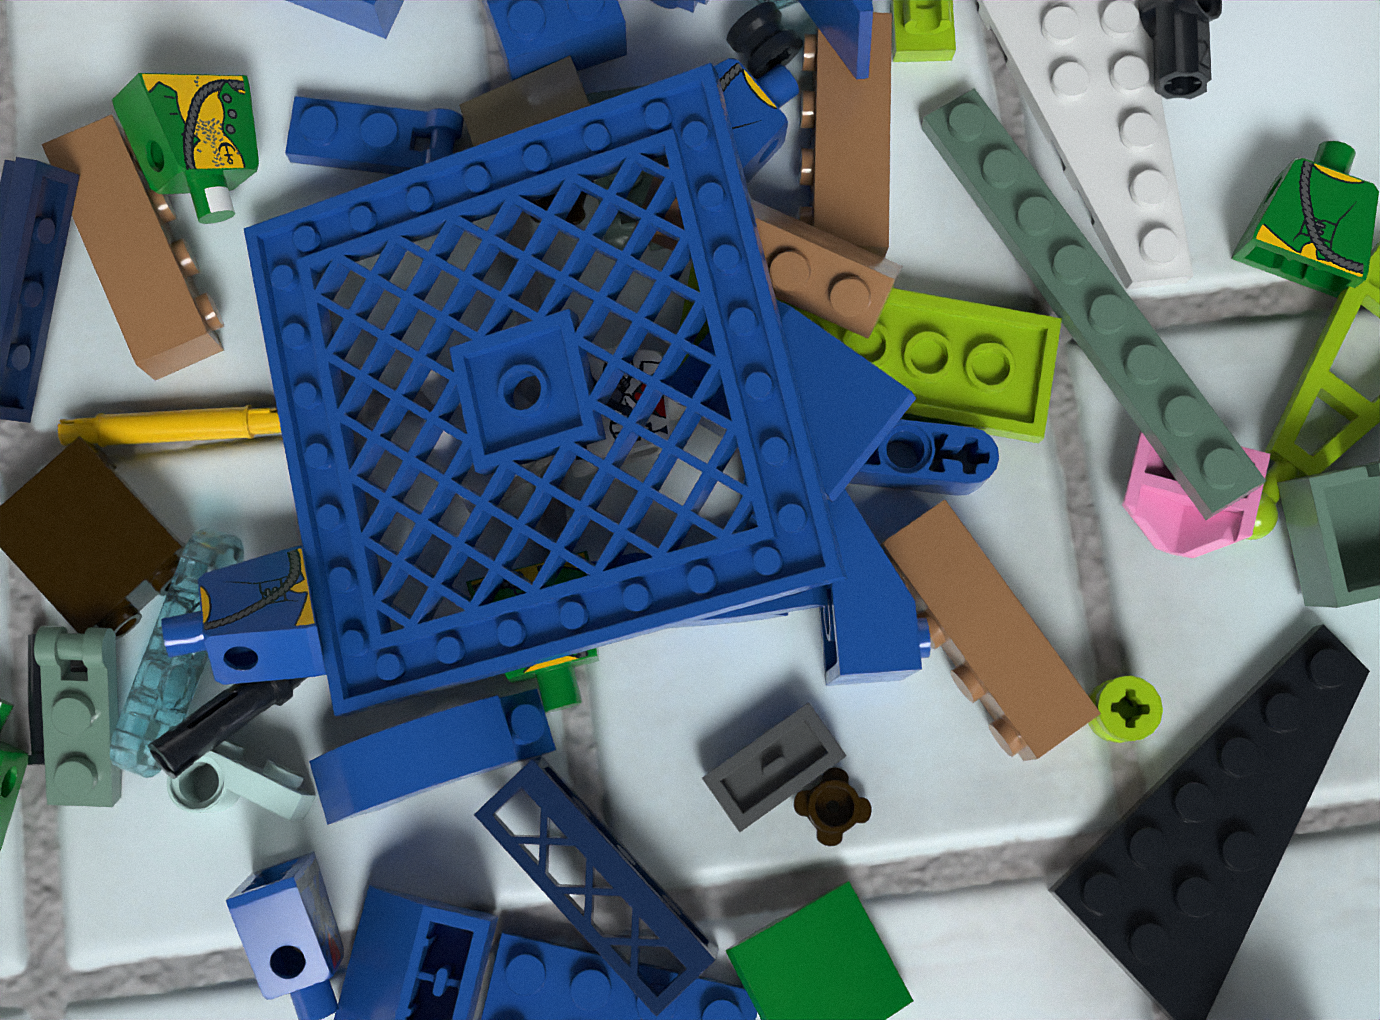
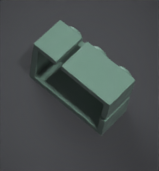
[1277,460,1380,608]

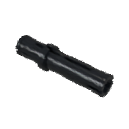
[148,677,309,779]

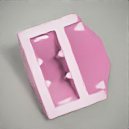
[1122,431,1271,558]

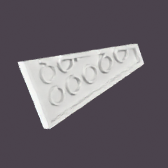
[977,0,1194,290]

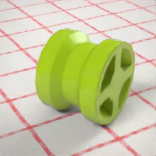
[1088,675,1163,743]

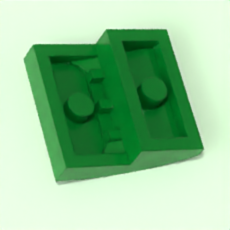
[725,881,914,1020]

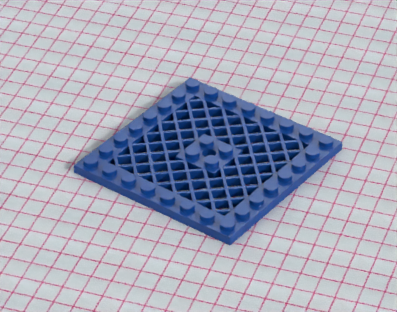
[243,63,848,716]

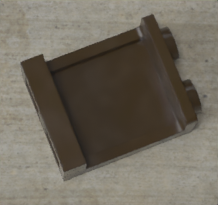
[0,436,199,640]

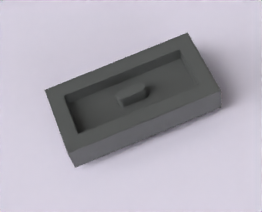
[702,702,847,832]

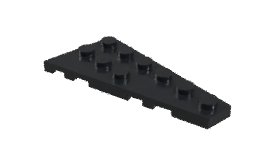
[1048,624,1370,1020]

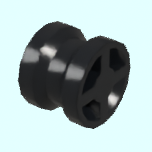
[726,1,803,80]

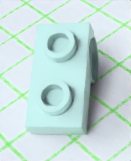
[167,739,316,820]

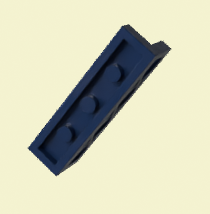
[0,157,80,423]
[474,756,719,1017]

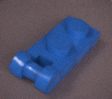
[285,96,464,175]

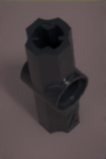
[1138,0,1222,100]

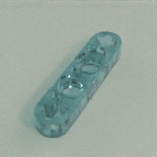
[110,528,244,778]

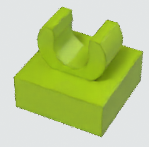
[890,0,956,62]

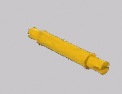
[58,405,281,447]

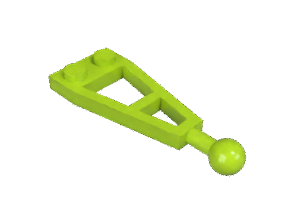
[1247,242,1380,540]

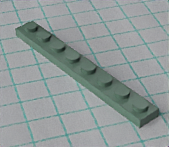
[922,88,1266,520]

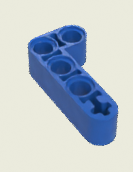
[741,419,999,529]

